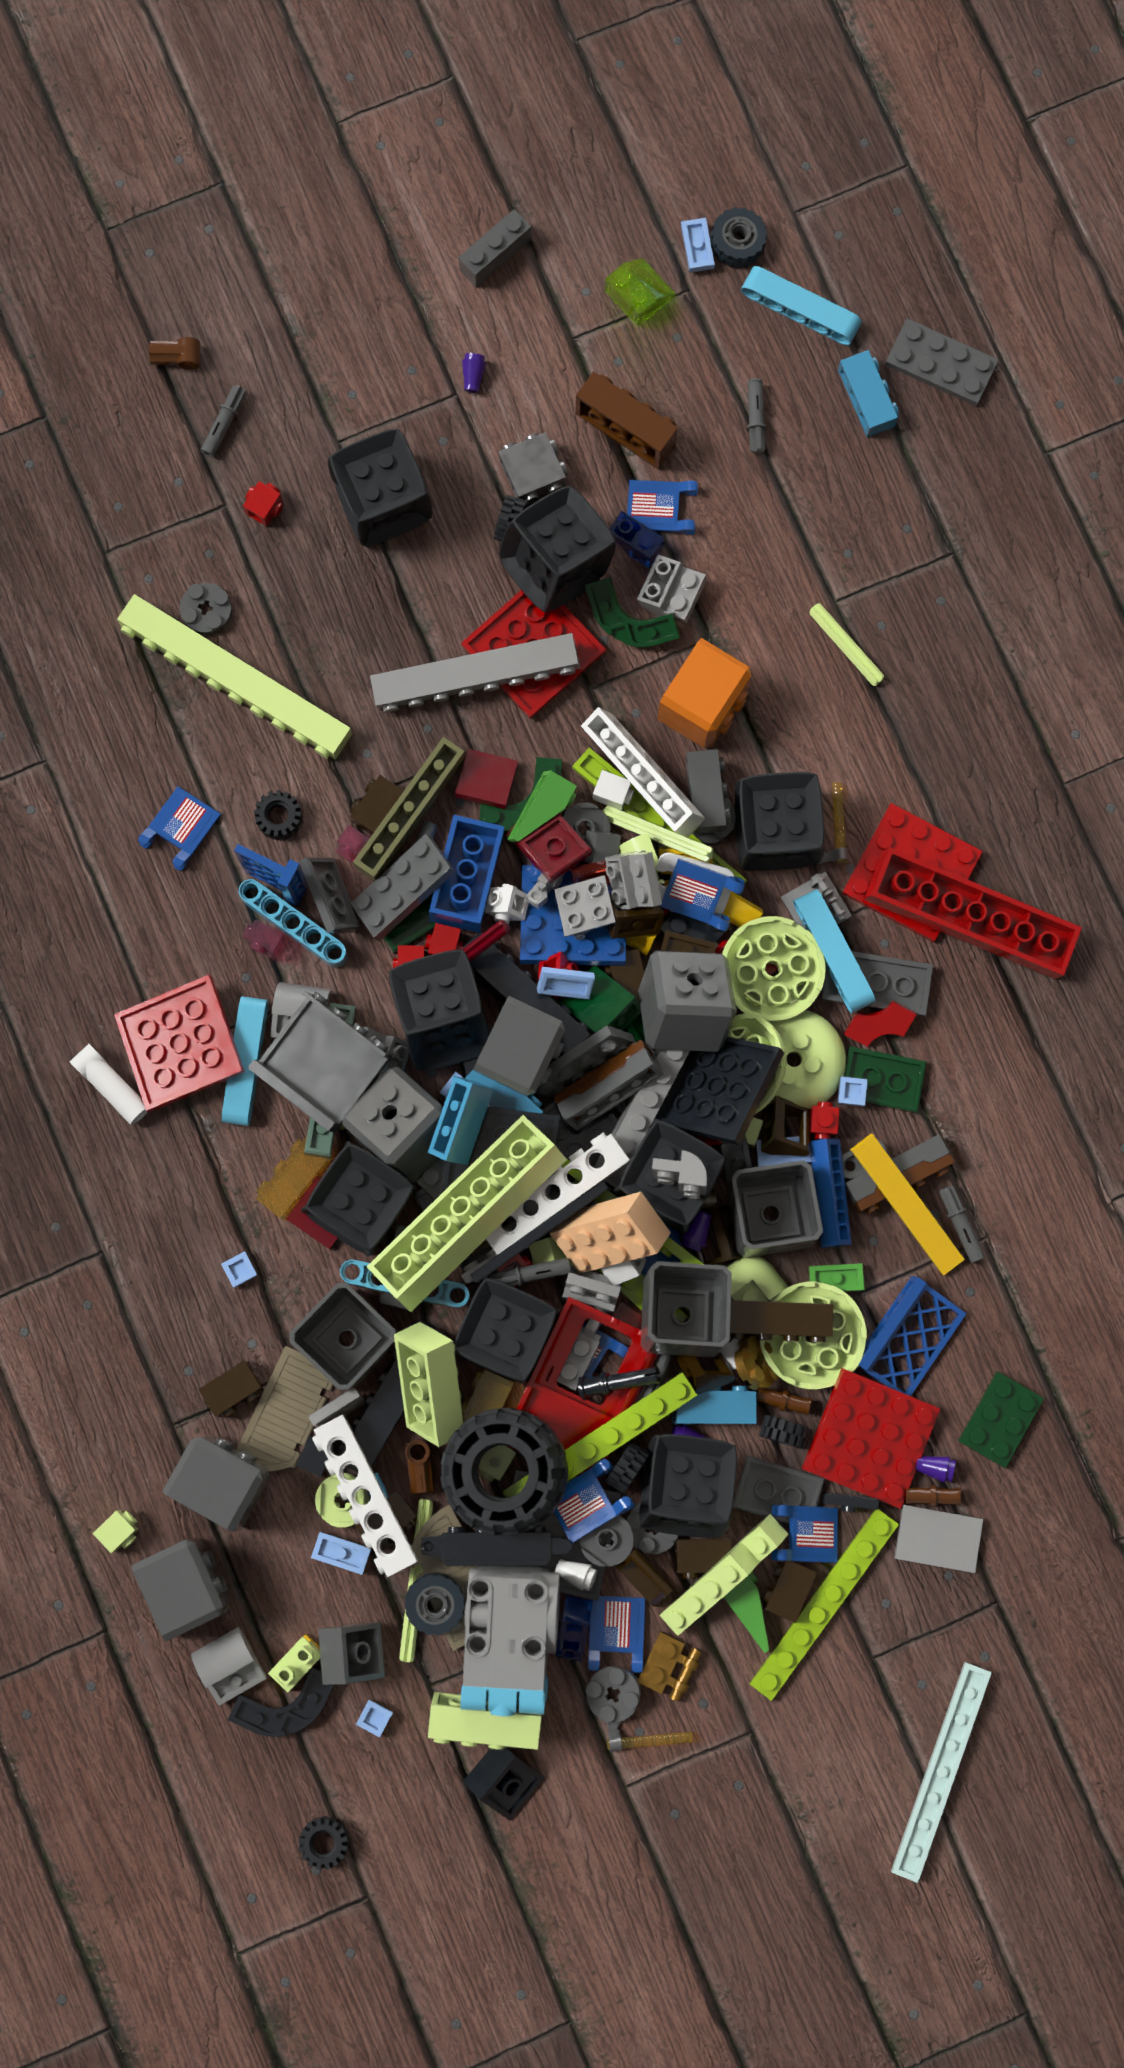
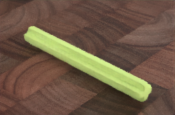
[602,806,713,862]

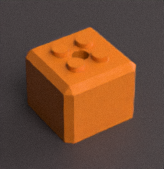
[657,638,751,748]

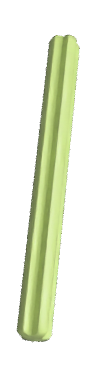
[399,1499,433,1662]

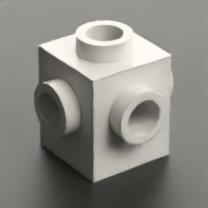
[485,884,529,924]

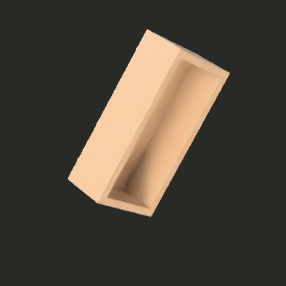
[549,1192,671,1274]

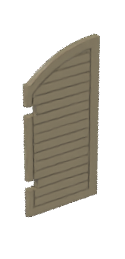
[236,1346,334,1472]
[411,1504,476,1651]

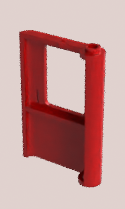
[507,1297,658,1480]

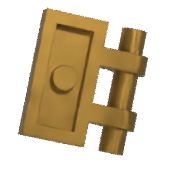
[638,1632,702,1702]

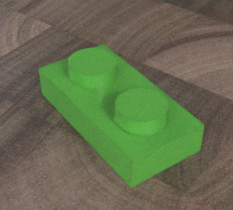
[808,1263,864,1292]

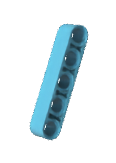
[741,266,862,345]
[239,879,348,968]
[793,889,876,1014]
[222,996,268,1126]
[340,1260,470,1309]

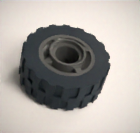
[710,207,767,268]
[405,1572,465,1636]

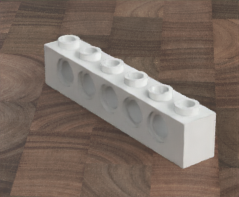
[581,707,706,837]
[486,1132,630,1255]
[312,1415,418,1577]

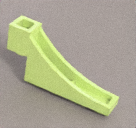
[659,1514,788,1636]

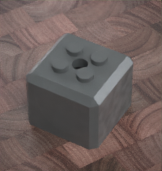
[638,950,737,1052]
[473,996,565,1096]
[342,1067,443,1184]
[726,1160,823,1258]
[641,1261,732,1357]
[290,1283,398,1391]
[162,1436,270,1532]
[131,1538,231,1642]

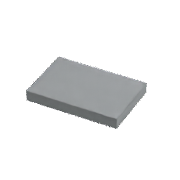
[894,1505,983,1573]

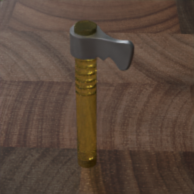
[818,782,849,864]
[606,1721,693,1752]

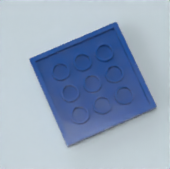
[520,865,626,966]

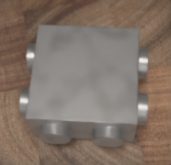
[498,432,568,504]

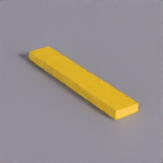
[850,1134,965,1276]

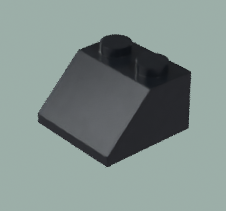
[463,1746,545,1821]

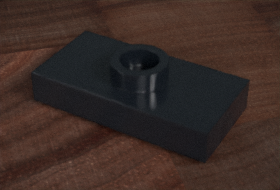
[822,1493,879,1513]

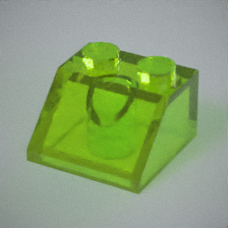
[605,258,675,327]

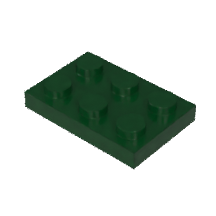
[957,1371,1044,1469]

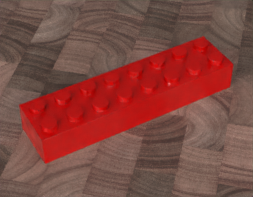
[864,847,1082,979]

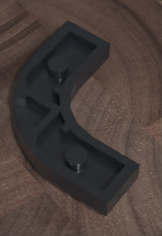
[228,1667,335,1737]

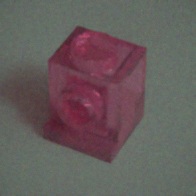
[336,825,369,864]
[242,920,285,961]

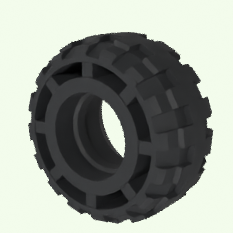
[440,1408,568,1536]

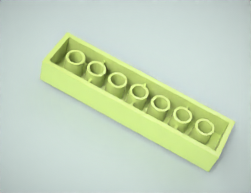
[367,1115,567,1312]

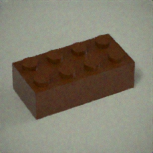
[575,371,678,470]

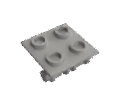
[781,872,852,929]
[554,875,616,940]

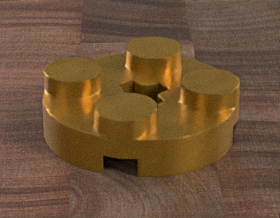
[734,1336,779,1391]

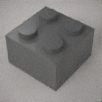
[318,1622,385,1685]

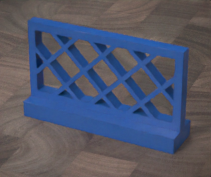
[234,844,309,908]
[857,1276,967,1396]

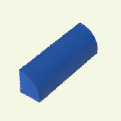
[810,1139,852,1249]

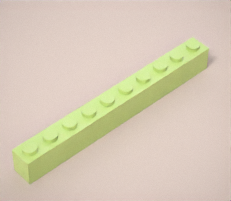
[117,594,352,760]

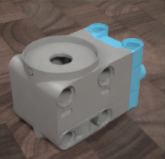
[461,1566,560,1716]

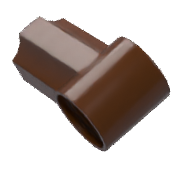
[149,337,200,370]
[406,1438,434,1493]

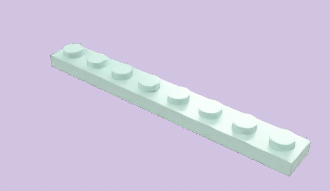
[891,1662,992,1883]

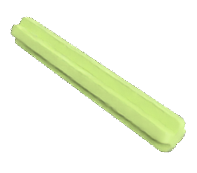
[809,603,884,686]

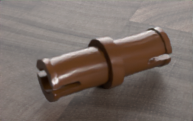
[756,1388,812,1416]
[905,1485,961,1507]

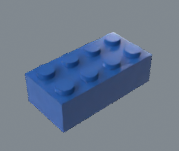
[429,815,505,933]

